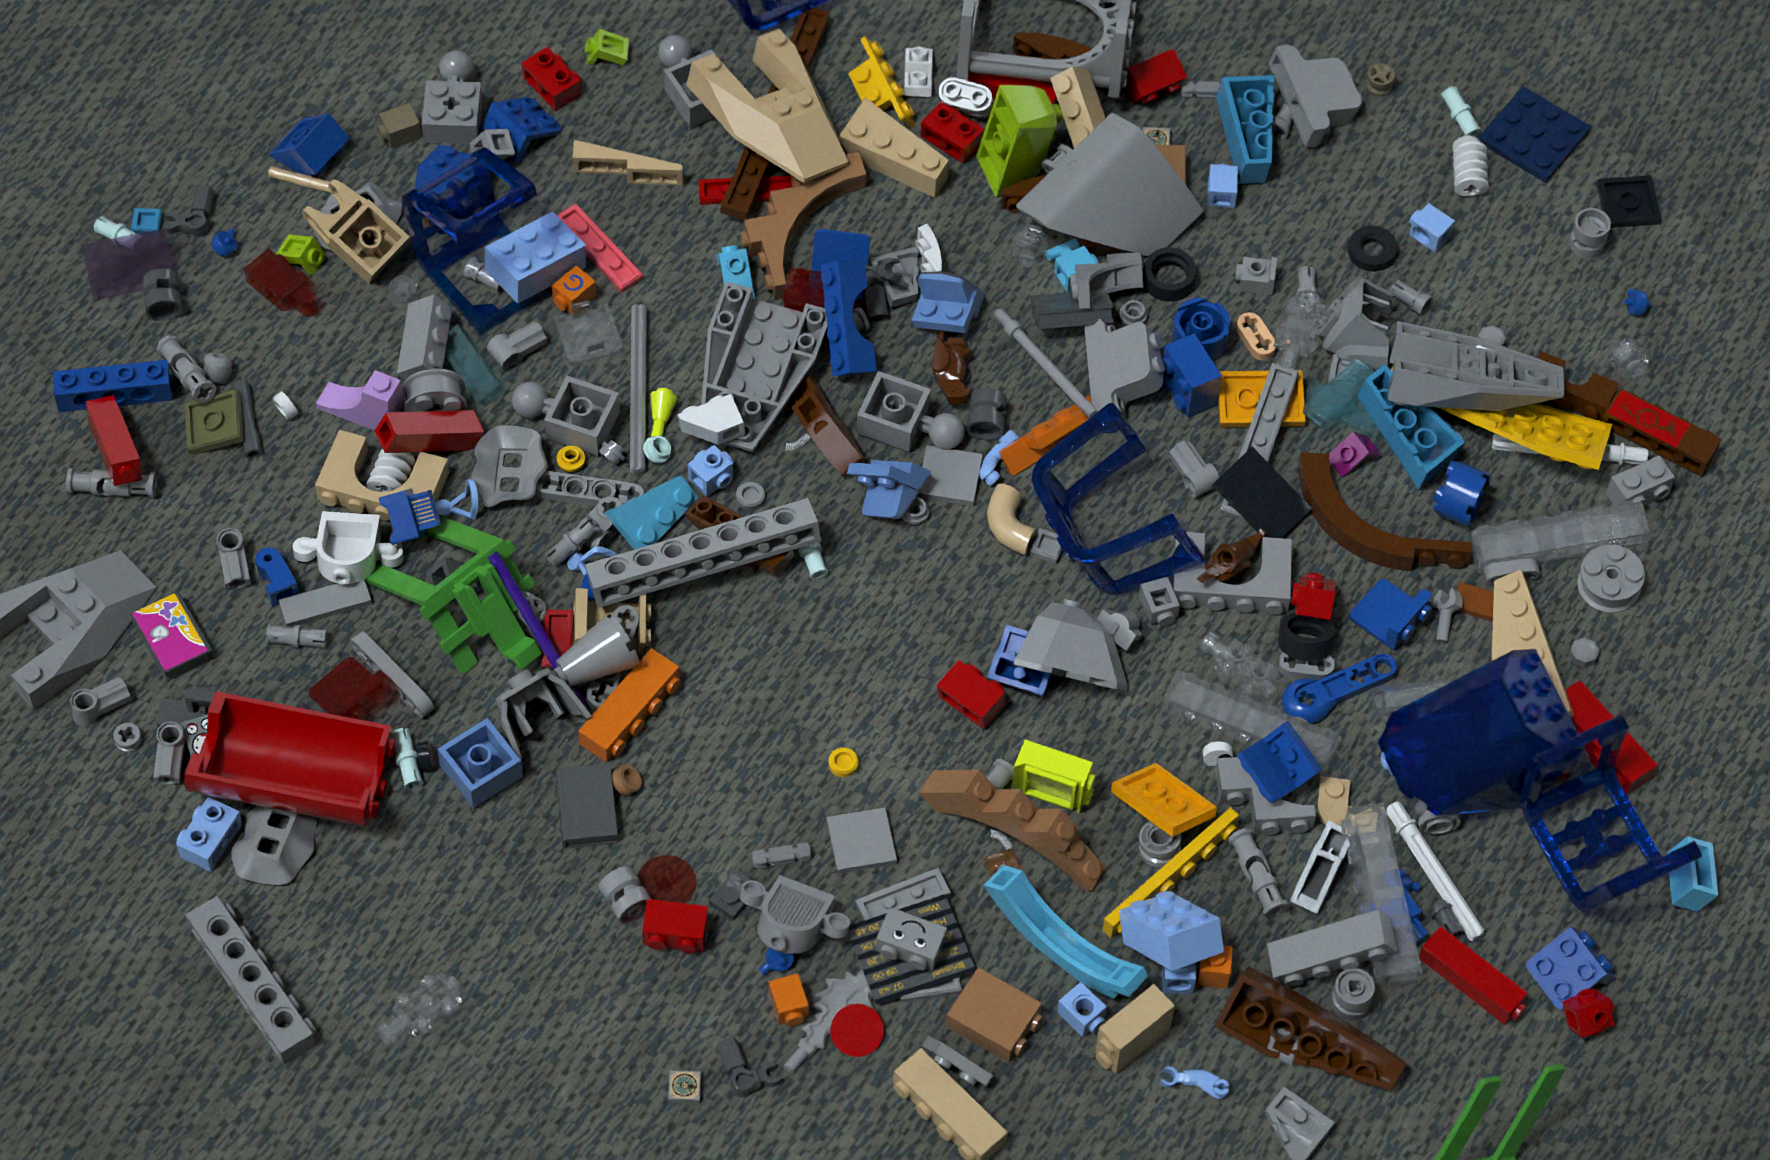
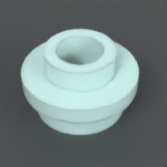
[643,436,671,464]

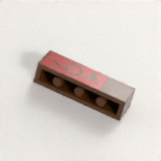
[1602,388,1722,477]

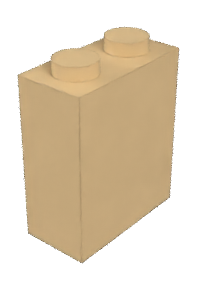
[1095,984,1175,1074]

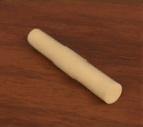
[268,166,332,194]

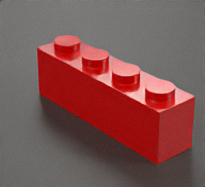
[1556,680,1658,796]

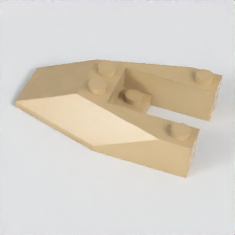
[687,29,849,183]

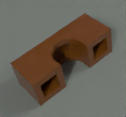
[1537,351,1619,421]

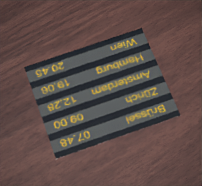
[848,894,976,1005]

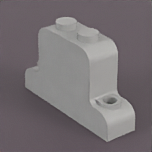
[1268,45,1362,147]
[1084,319,1165,428]

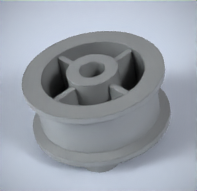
[402,369,467,412]
[1577,544,1645,613]

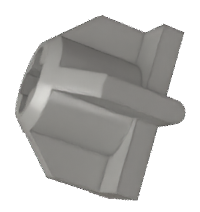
[1097,609,1142,651]

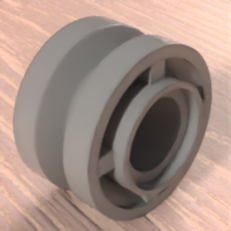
[1415,794,1461,835]
[1139,821,1181,868]

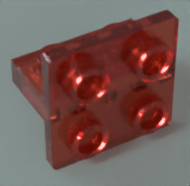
[783,268,825,312]

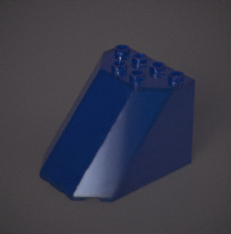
[1377,649,1585,816]

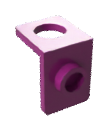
[1330,431,1383,477]

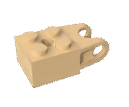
[302,179,410,284]

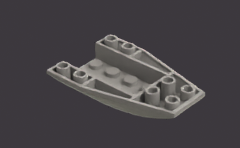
[701,281,828,452]

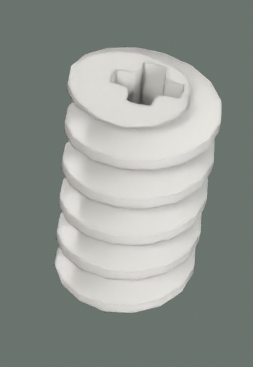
[1452,135,1489,196]
[367,449,419,492]

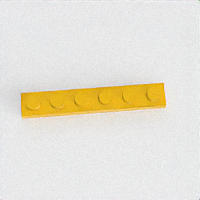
[1102,807,1239,938]

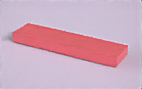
[557,204,643,293]

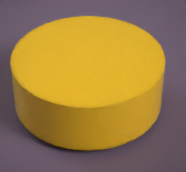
[828,747,858,777]

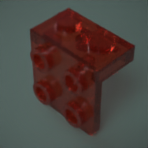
[309,657,391,720]

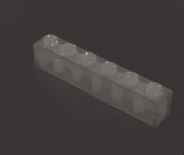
[1469,501,1650,573]
[1161,670,1342,777]
[1341,803,1422,987]

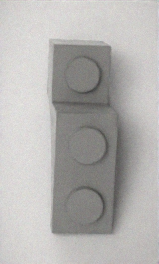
[1070,252,1143,309]
[1215,757,1316,835]

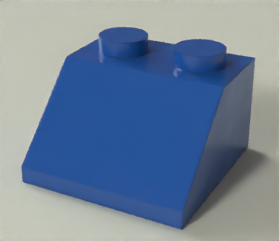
[268,113,349,176]

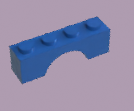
[821,259,877,376]

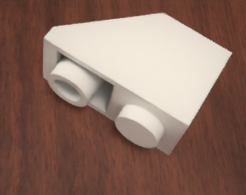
[678,394,745,445]

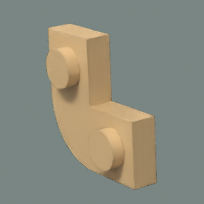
[1317,776,1377,841]

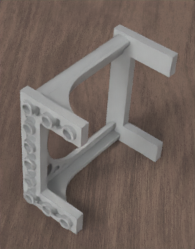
[957,0,1136,98]

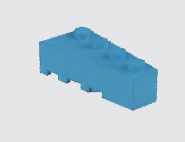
[1216,75,1274,184]
[1357,364,1465,490]

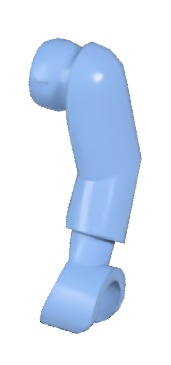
[979,430,1019,486]
[1160,1066,1230,1099]

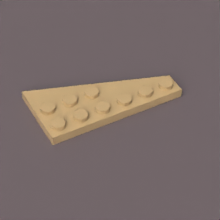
[1489,569,1574,749]

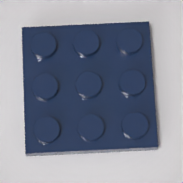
[1478,86,1591,183]

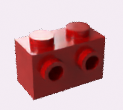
[521,46,582,111]
[1125,48,1187,104]
[920,101,984,164]
[1291,572,1335,620]
[936,660,1006,730]
[642,899,708,953]

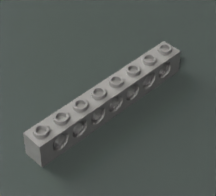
[585,498,821,608]

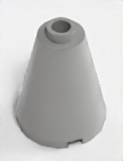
[554,614,640,687]

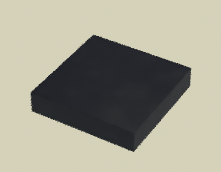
[1596,175,1661,228]

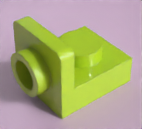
[585,29,629,66]
[275,234,326,275]

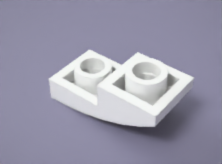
[904,47,932,97]
[916,224,942,272]

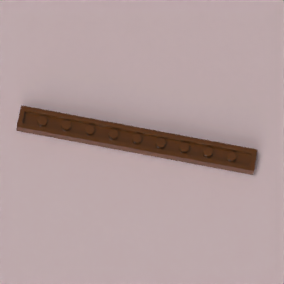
[720,6,830,220]

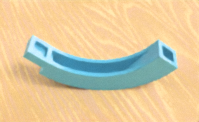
[984,865,1148,998]

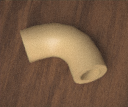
[986,484,1037,556]

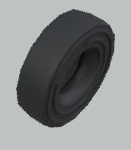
[1347,225,1397,272]

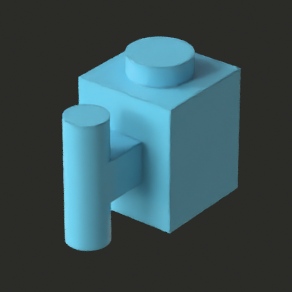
[1045,238,1098,292]

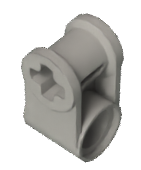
[578,496,622,549]

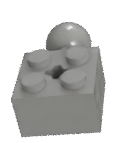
[658,35,715,128]
[422,50,483,144]
[856,371,965,452]
[512,375,620,456]

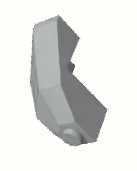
[1014,599,1128,692]

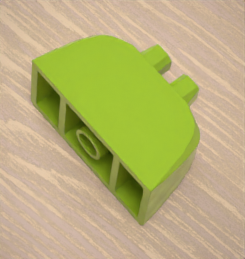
[976,85,1063,197]

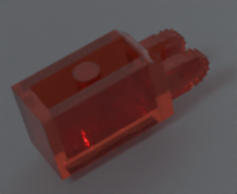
[244,248,317,317]

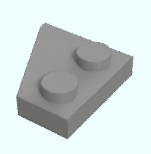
[868,246,919,307]
[922,1036,992,1086]
[1265,1087,1335,1160]

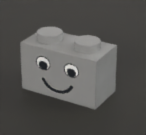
[875,907,947,971]

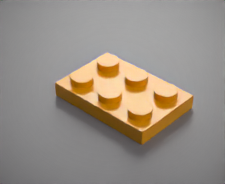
[1218,370,1306,428]
[1111,763,1217,837]

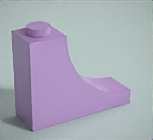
[316,370,404,431]

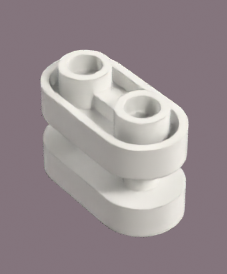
[939,78,994,119]

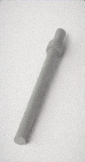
[994,308,1098,420]

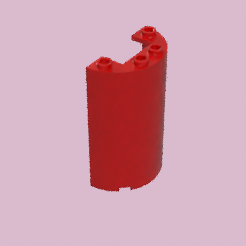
[184,691,395,827]

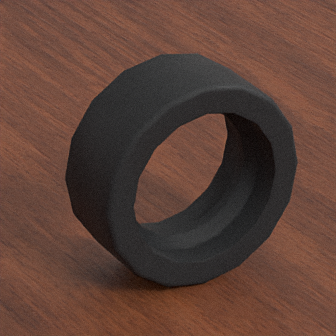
[1143,247,1196,302]
[1278,612,1335,661]

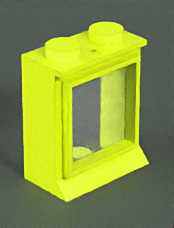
[1011,739,1096,814]

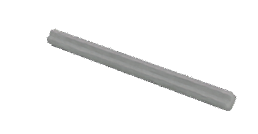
[630,304,647,474]

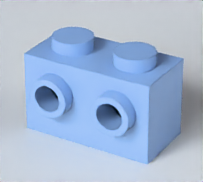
[176,797,242,872]

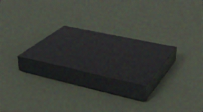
[1212,446,1312,538]

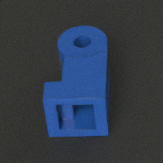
[255,547,299,607]

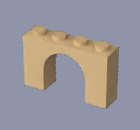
[315,430,449,521]

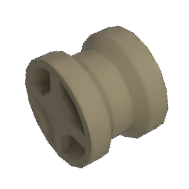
[1366,63,1395,97]

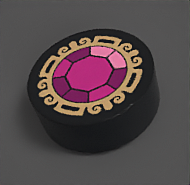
[416,741,434,772]

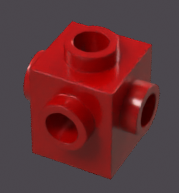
[1562,989,1615,1038]

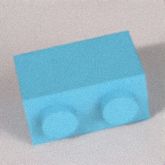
[1667,836,1718,912]

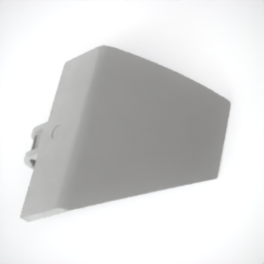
[1016,113,1203,256]

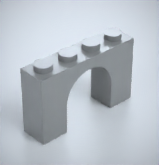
[1172,531,1292,615]

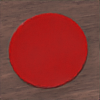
[830,1004,884,1057]

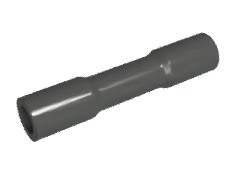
[232,379,262,459]

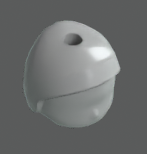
[203,353,232,384]

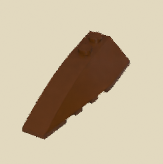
[1215,966,1407,1090]

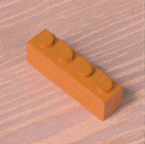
[578,648,681,762]

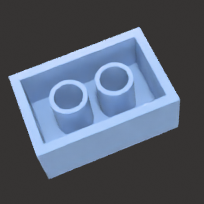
[485,211,586,303]
[1119,891,1224,971]

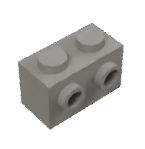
[1606,455,1675,515]

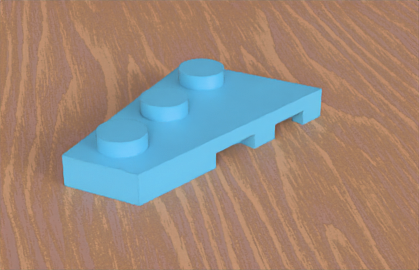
[604,476,699,550]

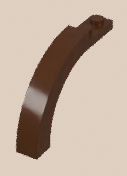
[1298,452,1472,571]

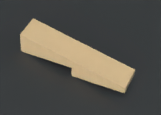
[573,140,683,185]

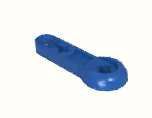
[1282,653,1397,724]

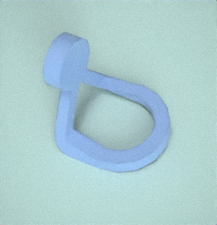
[435,479,478,520]
[567,546,617,575]

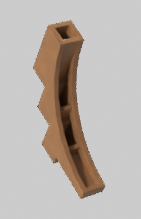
[740,152,866,300]
[919,770,1106,891]

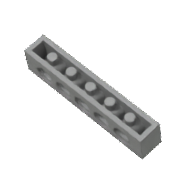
[185,896,316,1065]

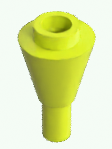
[650,388,678,437]

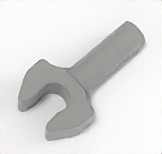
[1432,588,1463,643]

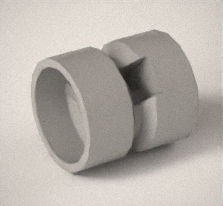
[1569,208,1611,258]
[598,866,652,924]
[1331,968,1375,1021]

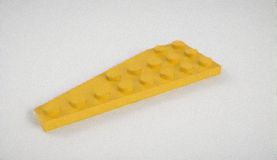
[1391,364,1612,470]

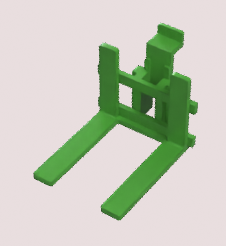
[364,516,542,674]
[1434,1064,1566,1160]

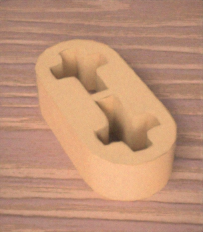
[1236,312,1276,361]

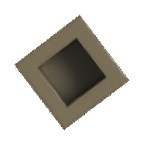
[377,103,422,149]

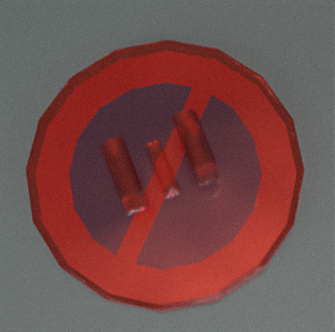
[637,855,696,903]

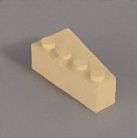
[839,98,949,198]

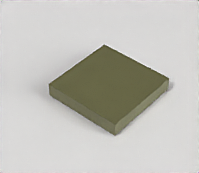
[184,389,244,454]

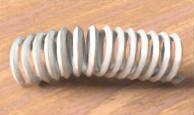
[785,433,811,451]
[990,829,1014,852]

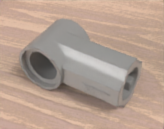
[487,322,547,371]
[1168,441,1219,498]
[217,528,251,590]
[70,677,131,726]
[153,721,187,785]

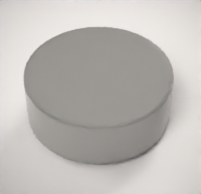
[736,482,765,510]

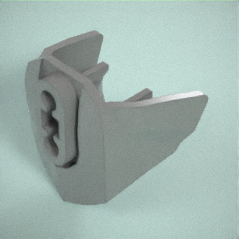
[1316,276,1392,370]
[495,668,592,759]

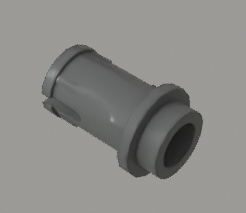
[1430,900,1465,937]

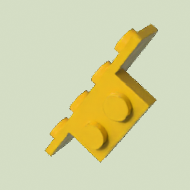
[848,36,916,128]

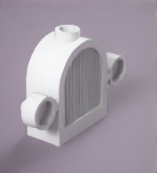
[293,511,403,585]

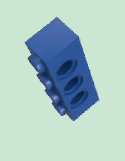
[53,360,173,413]

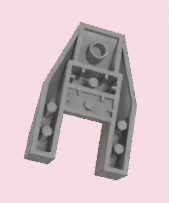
[1388,321,1564,411]
[0,550,157,710]

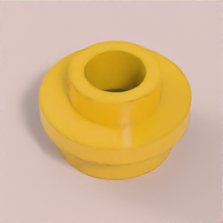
[556,445,585,472]

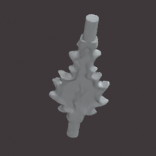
[783,970,875,1074]

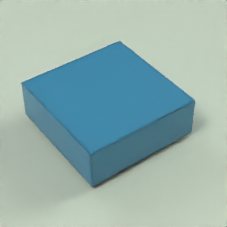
[131,208,163,236]

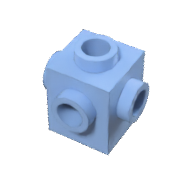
[688,445,733,497]

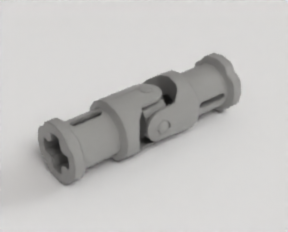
[156,335,216,403]
[66,468,157,498]
[1228,828,1289,918]

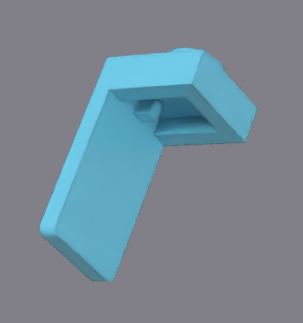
[715,245,755,299]

